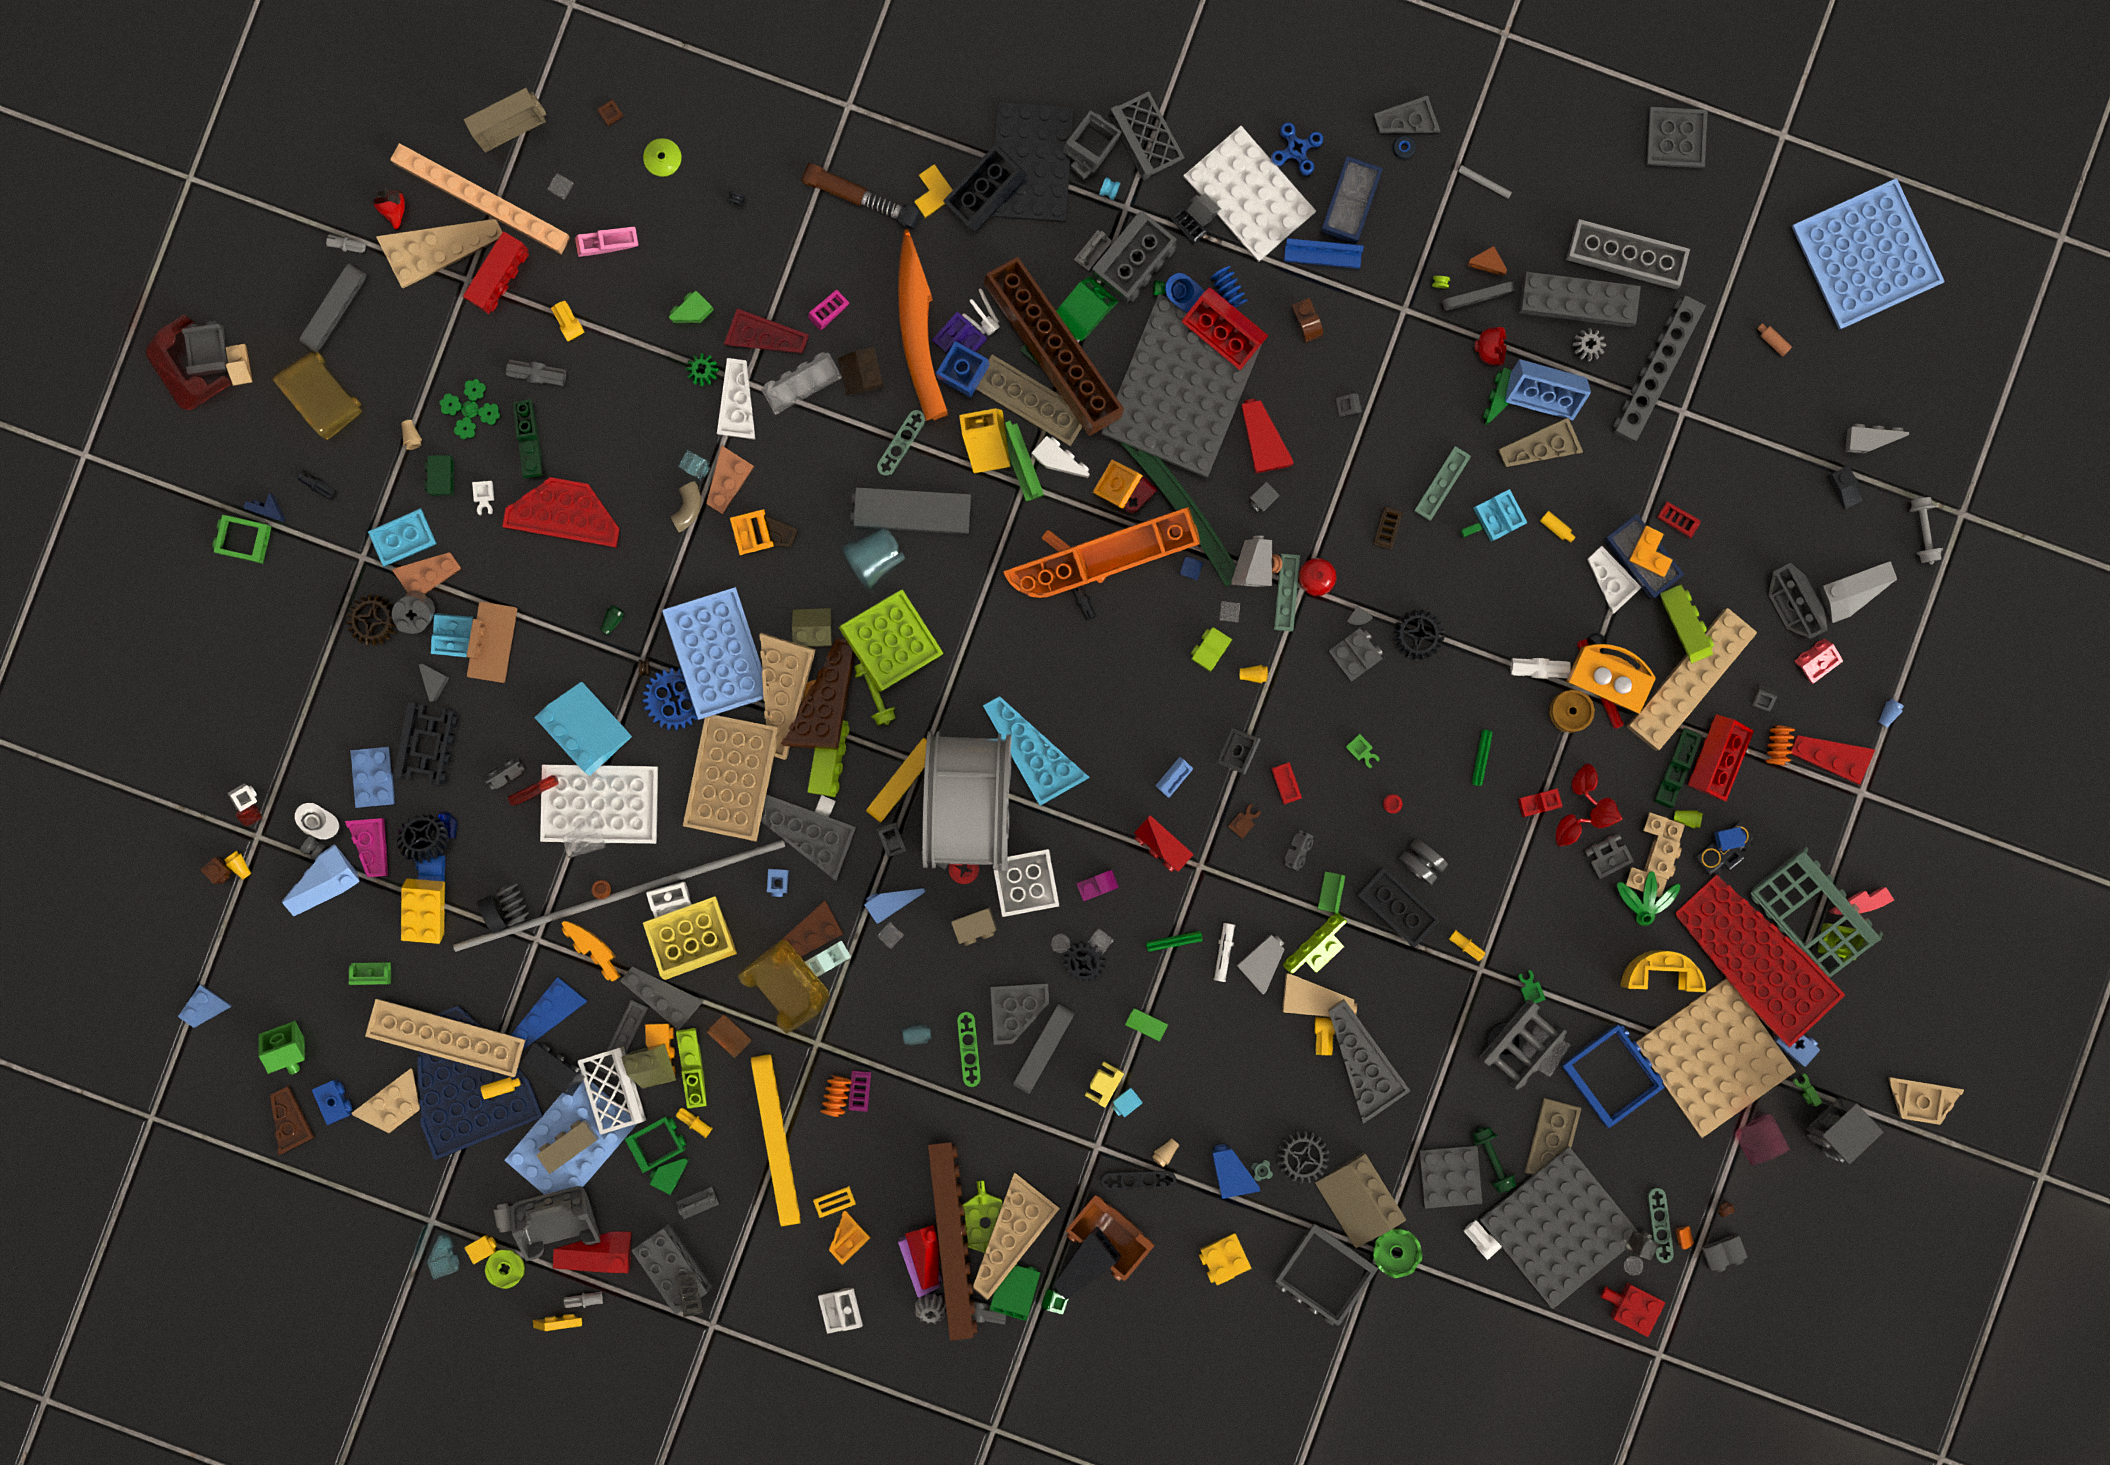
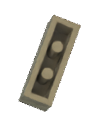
[536,1120,599,1174]

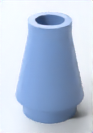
[1878,698,1904,728]

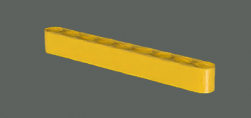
[751,1054,801,1227]

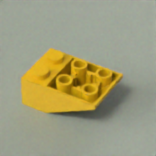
[959,408,1011,473]

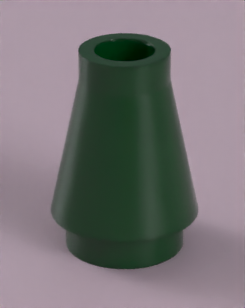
[600,605,625,635]

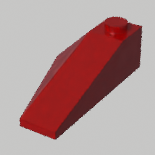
[553,1231,632,1273]

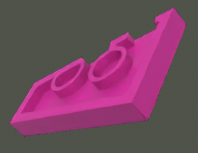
[345,818,388,877]

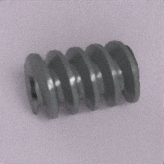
[496,883,529,926]

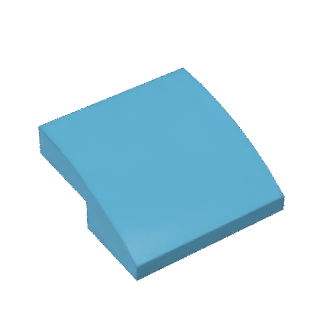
[1473,489,1527,542]
[431,613,474,657]

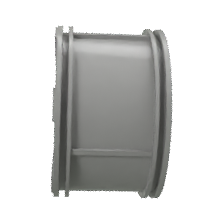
[923,731,1012,871]

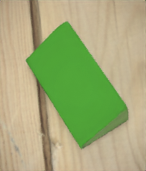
[1125,1007,1168,1041]

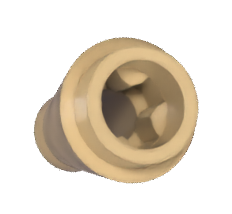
[401,420,422,450]
[1152,1138,1179,1167]

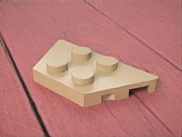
[352,1068,421,1133]
[1888,1077,1964,1125]

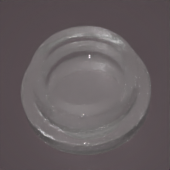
[1051,934,1070,953]
[1624,1256,1643,1276]

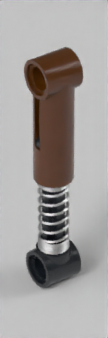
[801,163,922,230]

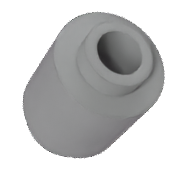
[493,1203,512,1233]

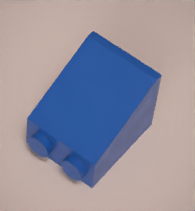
[1211,1144,1260,1199]

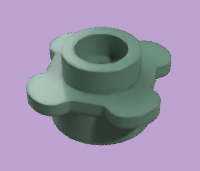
[1251,1160,1273,1181]

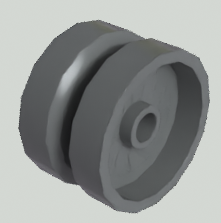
[1399,838,1449,885]

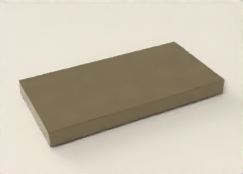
[1524,1098,1581,1175]

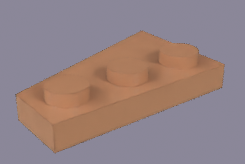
[706,445,754,514]

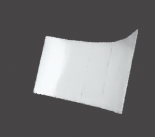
[815,795,836,817]

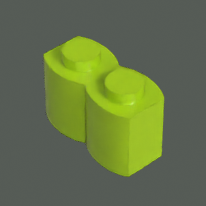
[1191,627,1232,673]

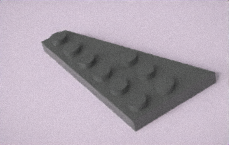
[761,794,856,881]
[1328,999,1410,1124]

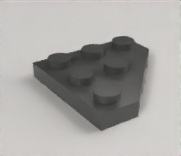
[990,983,1049,1045]

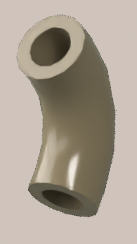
[670,481,702,533]

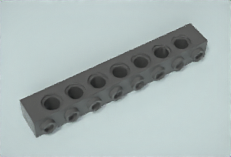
[1613,295,1706,443]

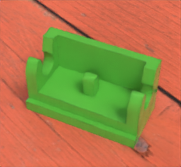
[349,962,391,985]

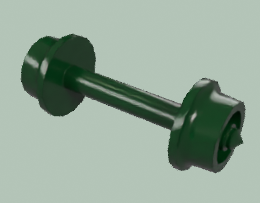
[1472,1126,1516,1193]

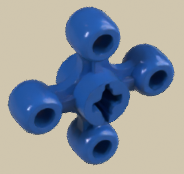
[1271,122,1323,176]

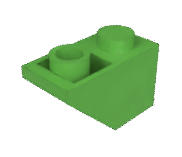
[669,291,714,323]

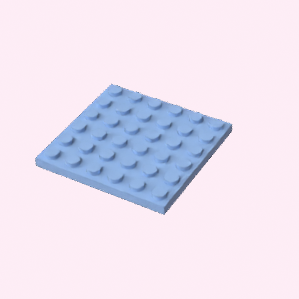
[1791,178,1945,330]

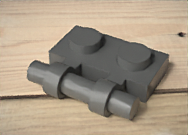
[1584,833,1634,879]

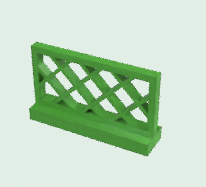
[1005,421,1044,502]

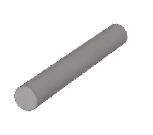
[1458,165,1512,199]

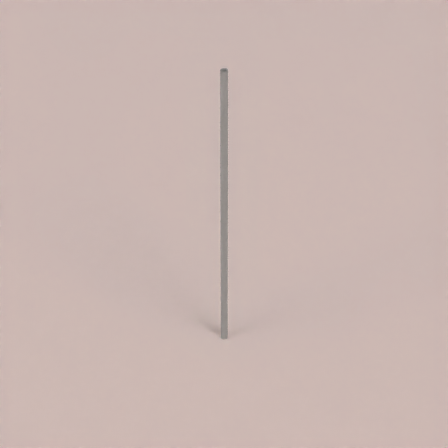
[453,839,785,952]

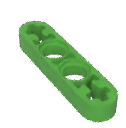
[957,1012,981,1087]

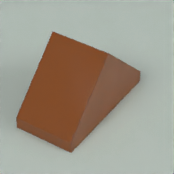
[1467,246,1507,276]

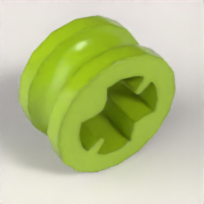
[1432,276,1450,289]

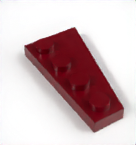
[724,308,809,354]

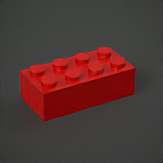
[463,231,529,314]

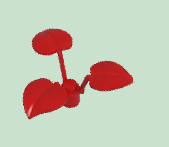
[1556,763,1622,847]

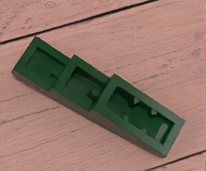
[1654,728,1702,809]

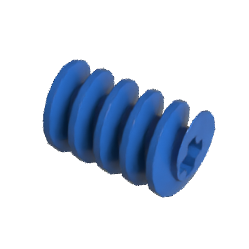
[1210,266,1248,307]

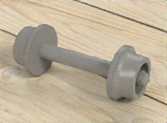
[1909,495,1943,565]

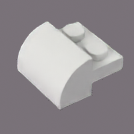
[646,882,692,918]
[818,1287,863,1334]

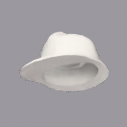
[295,803,339,839]

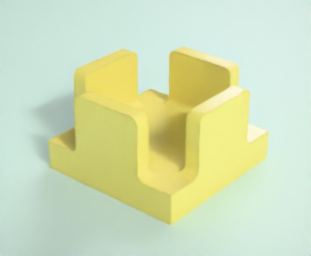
[1085,1061,1124,1107]

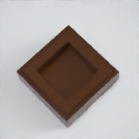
[597,99,623,126]

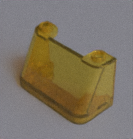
[272,352,362,440]
[738,940,829,1034]

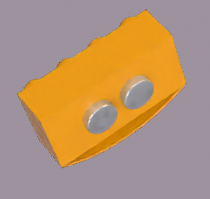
[1566,644,1656,714]

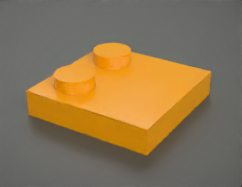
[1093,460,1142,509]

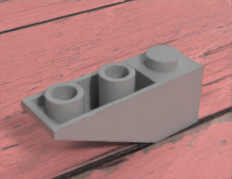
[1845,424,1909,453]

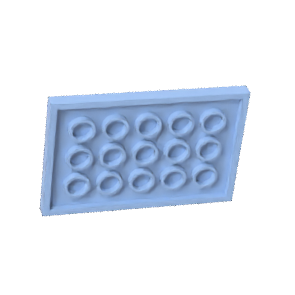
[662,587,763,720]
[505,1072,637,1195]

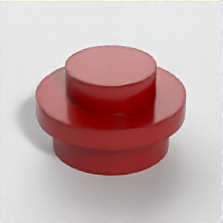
[1383,794,1402,813]

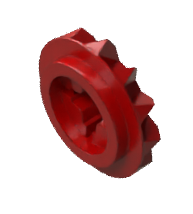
[948,864,979,884]

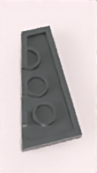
[620,966,704,1030]

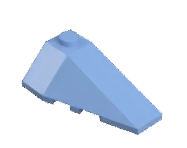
[282,844,360,916]

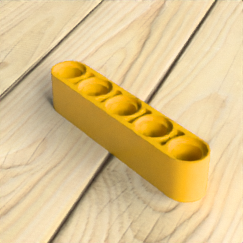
[866,738,927,823]

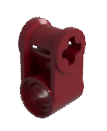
[1124,477,1158,513]

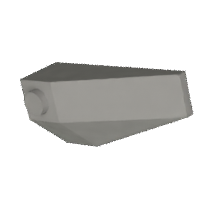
[1819,561,1897,623]

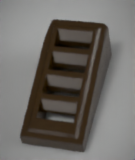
[1373,507,1403,550]

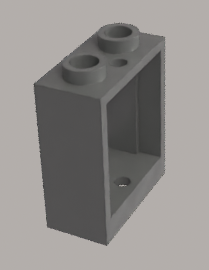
[1063,110,1122,173]

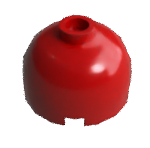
[1475,327,1507,365]
[1298,558,1336,596]

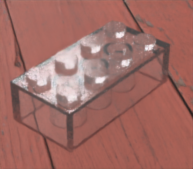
[761,352,842,415]

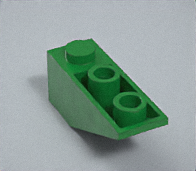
[1483,368,1512,425]

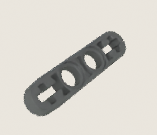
[1442,281,1516,311]

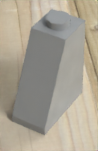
[1232,536,1272,587]
[1236,935,1285,994]

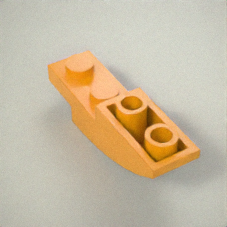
[561,921,621,982]

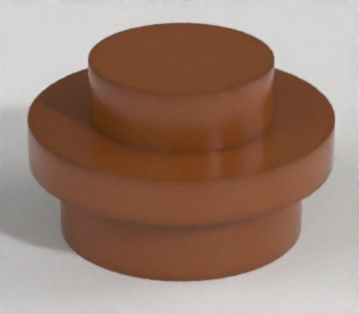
[592,880,611,899]

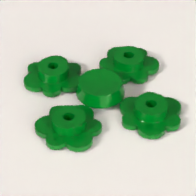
[440,379,500,439]

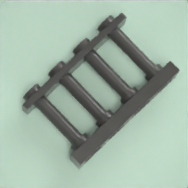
[1479,999,1567,1090]

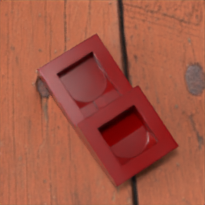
[1518,788,1563,817]

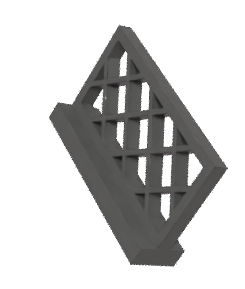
[1108,91,1185,181]

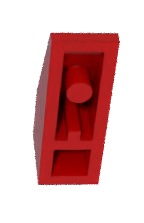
[905,1225,939,1290]

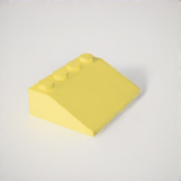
[643,897,737,980]

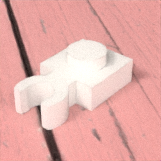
[472,481,494,515]

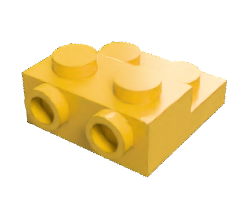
[1199,1233,1252,1285]

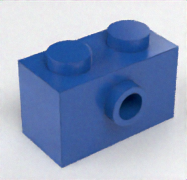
[312,1079,352,1125]

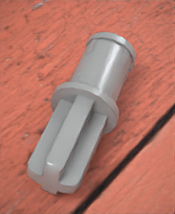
[326,234,366,253]
[564,1291,603,1308]

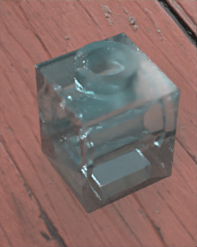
[678,450,710,480]

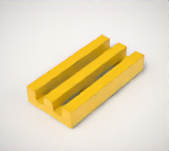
[813,1186,856,1218]

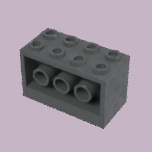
[1092,210,1177,304]
[1805,1098,1884,1164]
[631,1223,712,1315]

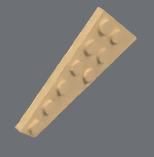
[376,219,502,288]
[760,633,816,760]
[973,1172,1060,1300]

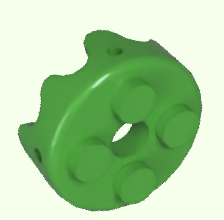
[1373,1228,1422,1278]

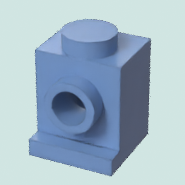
[767,869,789,897]

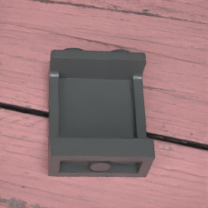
[181,321,228,377]

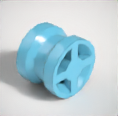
[1099,177,1120,200]

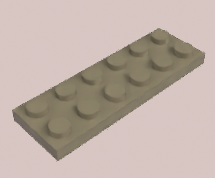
[976,354,1082,447]

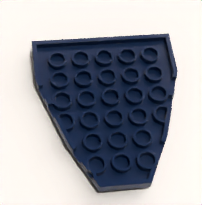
[417,1006,543,1160]

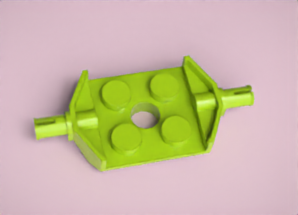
[963,1180,1003,1255]

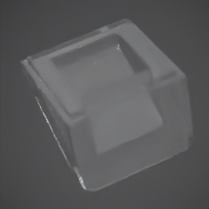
[877,922,904,949]

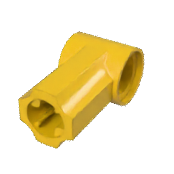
[551,301,585,342]
[1315,1017,1335,1055]

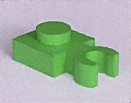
[1346,734,1380,768]

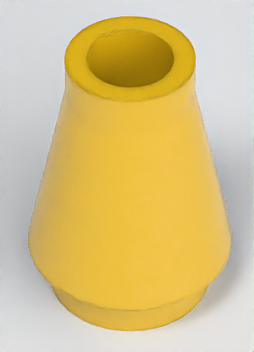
[1240,665,1268,684]
[224,851,251,880]

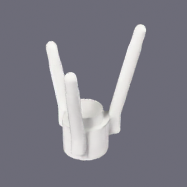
[962,288,1000,336]

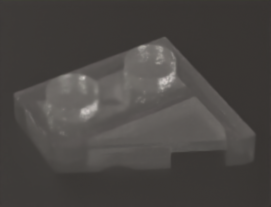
[563,811,606,858]

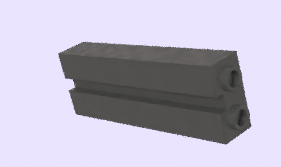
[850,488,971,534]

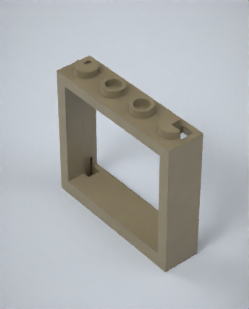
[464,88,547,152]

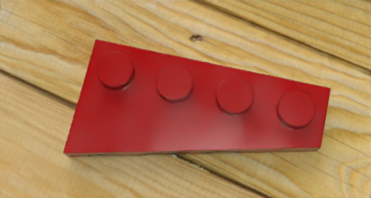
[1790,735,1875,785]

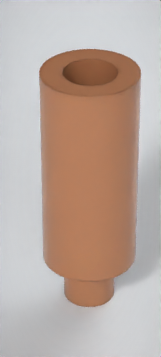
[1757,323,1792,357]

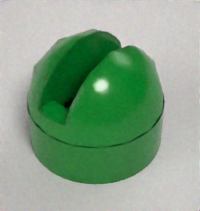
[1153,280,1166,296]

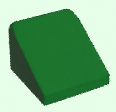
[1041,1289,1069,1315]

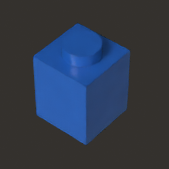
[1714,827,1746,851]

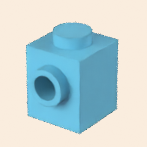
[1112,1087,1143,1117]

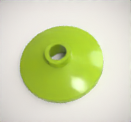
[643,138,681,177]

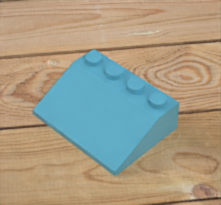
[534,682,632,776]

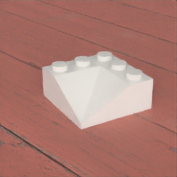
[993,849,1059,917]

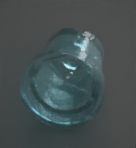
[842,527,905,589]

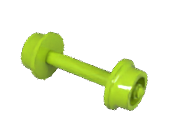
[854,662,896,725]

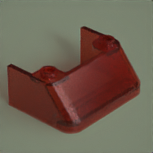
[145,314,232,410]

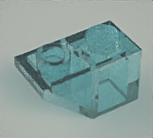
[427,1234,460,1280]

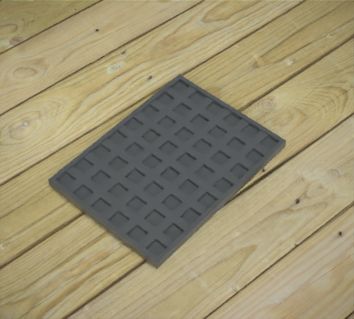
[1101,294,1262,478]

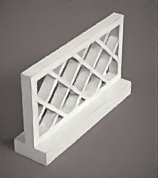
[578,1046,646,1135]

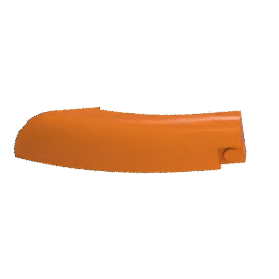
[898,229,948,421]
[1003,507,1200,598]

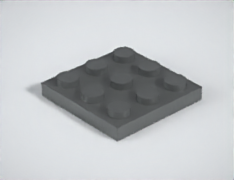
[1646,107,1708,168]
[1419,1146,1482,1209]

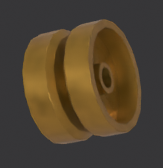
[1549,690,1595,733]

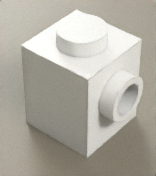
[227,784,257,812]

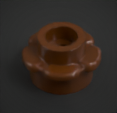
[1717,1201,1735,1218]

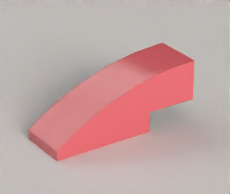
[1829,887,1894,915]

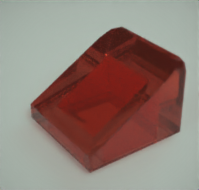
[235,805,262,826]

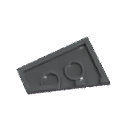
[1373,95,1440,133]

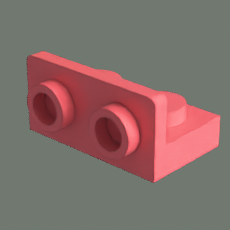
[1795,639,1843,684]

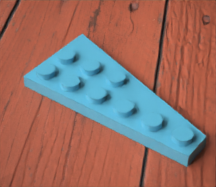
[983,696,1090,806]

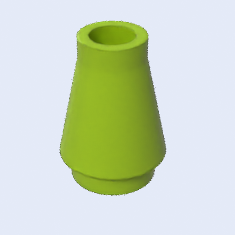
[1674,810,1703,829]

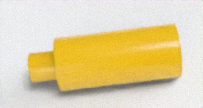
[1540,510,1575,543]
[481,1077,521,1099]

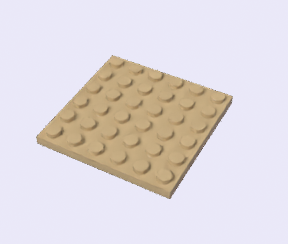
[1636,978,1796,1138]

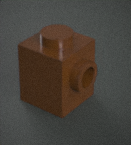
[201,857,233,884]

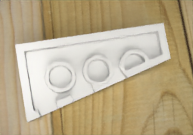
[717,358,755,439]

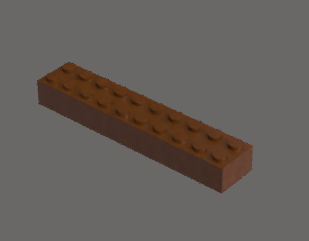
[984,257,1124,436]
[928,1142,978,1341]

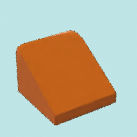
[1675,1226,1693,1249]

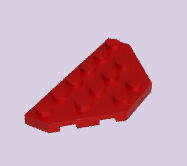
[502,477,620,548]

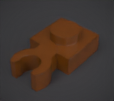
[1228,804,1261,839]

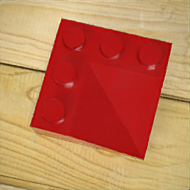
[1134,815,1194,872]

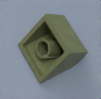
[792,608,833,647]
[621,1043,676,1088]

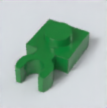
[1518,970,1546,1004]

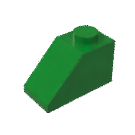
[649,1157,690,1195]

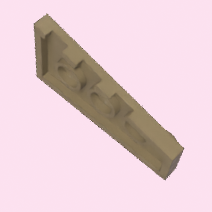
[1498,418,1583,467]

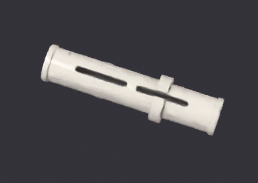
[1213,923,1235,982]

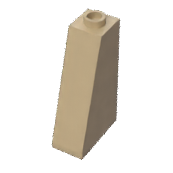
[1282,973,1357,1017]

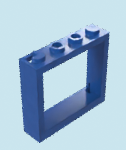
[1561,1024,1665,1128]

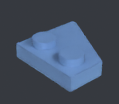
[178,985,232,1028]

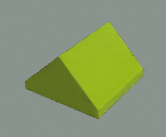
[1818,923,1865,960]

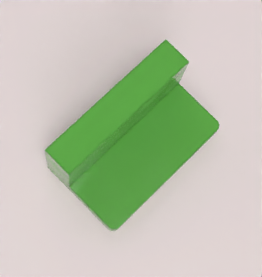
[1317,872,1345,913]

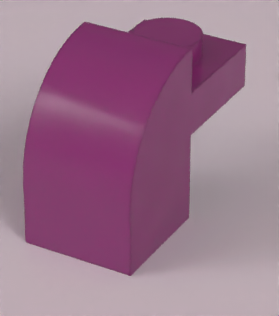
[1076,870,1119,901]

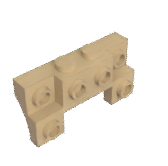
[1625,812,1685,897]

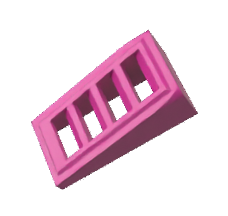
[808,289,850,331]

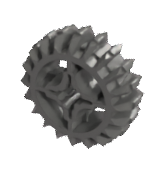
[1277,1131,1329,1183]

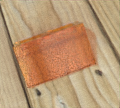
[707,1014,752,1058]

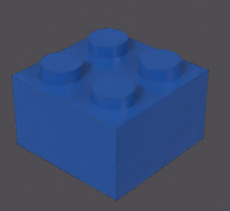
[936,341,990,398]

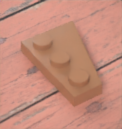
[392,552,462,595]

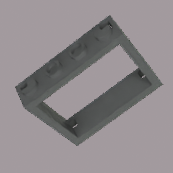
[1274,1222,1378,1326]

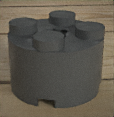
[392,591,435,634]

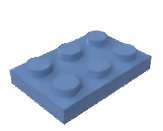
[350,747,395,808]

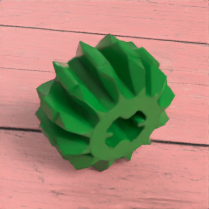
[686,353,719,387]

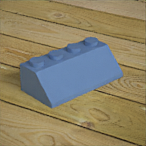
[1505,359,1591,420]

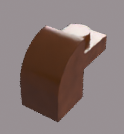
[1292,298,1323,343]

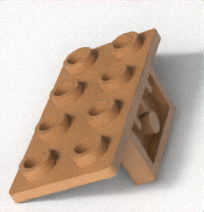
[467,602,518,683]

